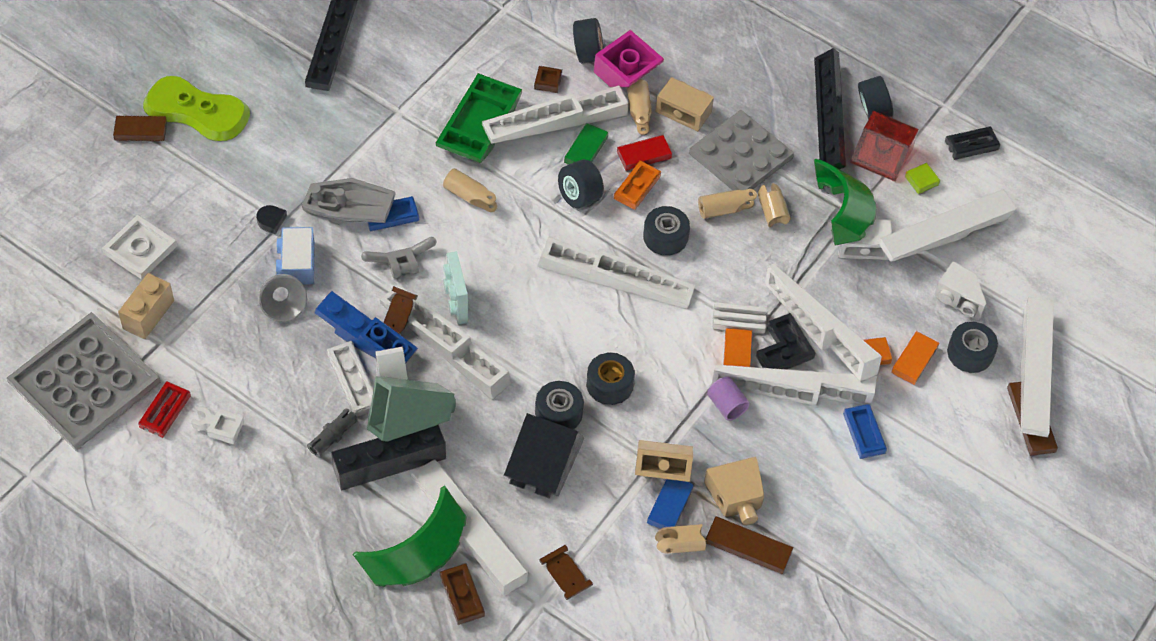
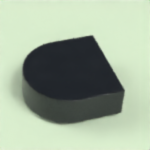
[256,205,287,234]

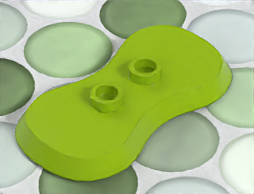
[143,76,250,141]

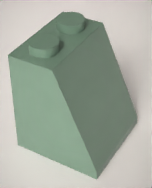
[367,376,456,441]

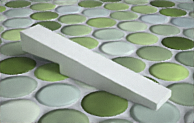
[482,85,629,144]
[878,189,1017,262]
[537,237,695,309]
[765,264,882,381]
[380,284,511,400]
[1021,297,1054,437]
[712,365,877,406]
[412,459,528,596]

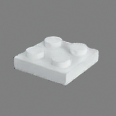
[102,215,177,280]

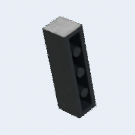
[331,424,446,491]

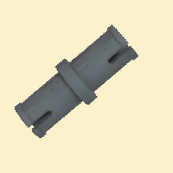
[307,408,358,457]

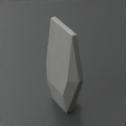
[302,178,396,223]

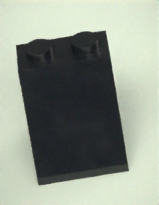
[504,413,584,499]

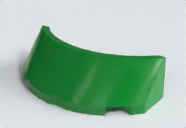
[814,159,876,246]
[352,485,467,587]

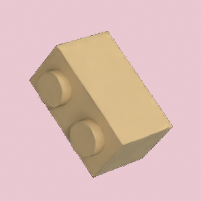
[655,77,714,132]
[118,273,174,339]
[635,440,693,482]

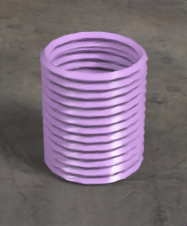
[707,377,750,420]

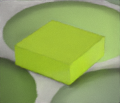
[905,163,940,194]

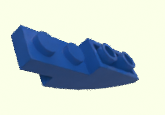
[315,291,418,364]

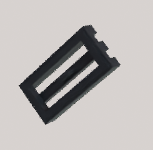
[945,126,1000,160]

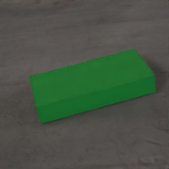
[564,123,608,164]

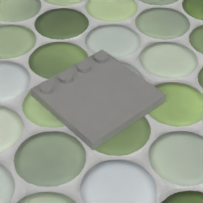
[6,312,161,451]

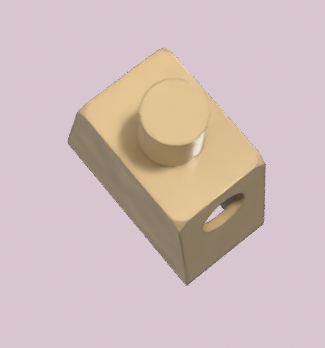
[704,456,764,525]

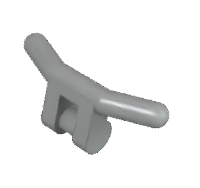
[361,237,437,278]

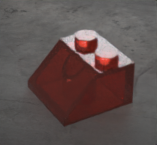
[850,111,919,182]

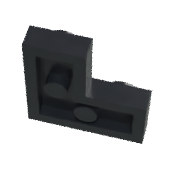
[756,313,816,370]

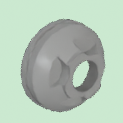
[259,274,307,322]

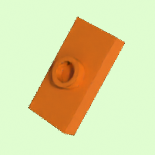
[614,161,661,210]

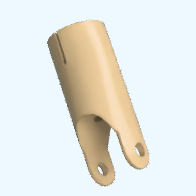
[627,79,652,135]
[443,168,497,212]
[698,189,757,219]

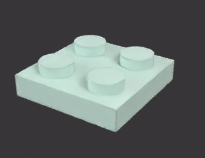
[443,251,468,325]

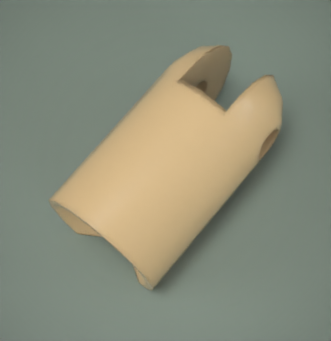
[758,183,791,227]
[655,524,706,554]

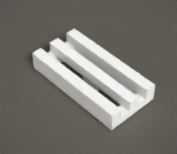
[713,302,767,334]

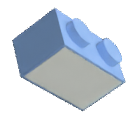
[276,227,315,285]

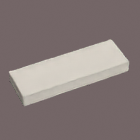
[326,341,373,417]

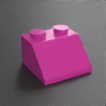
[594,29,664,87]

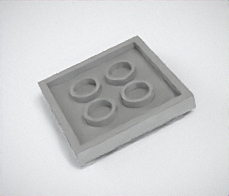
[689,110,794,190]

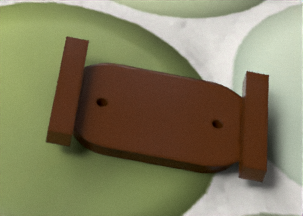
[384,286,418,336]
[539,545,593,600]

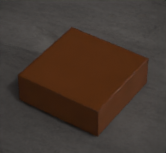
[534,66,563,93]

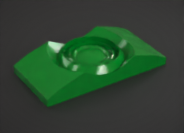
[436,73,522,163]

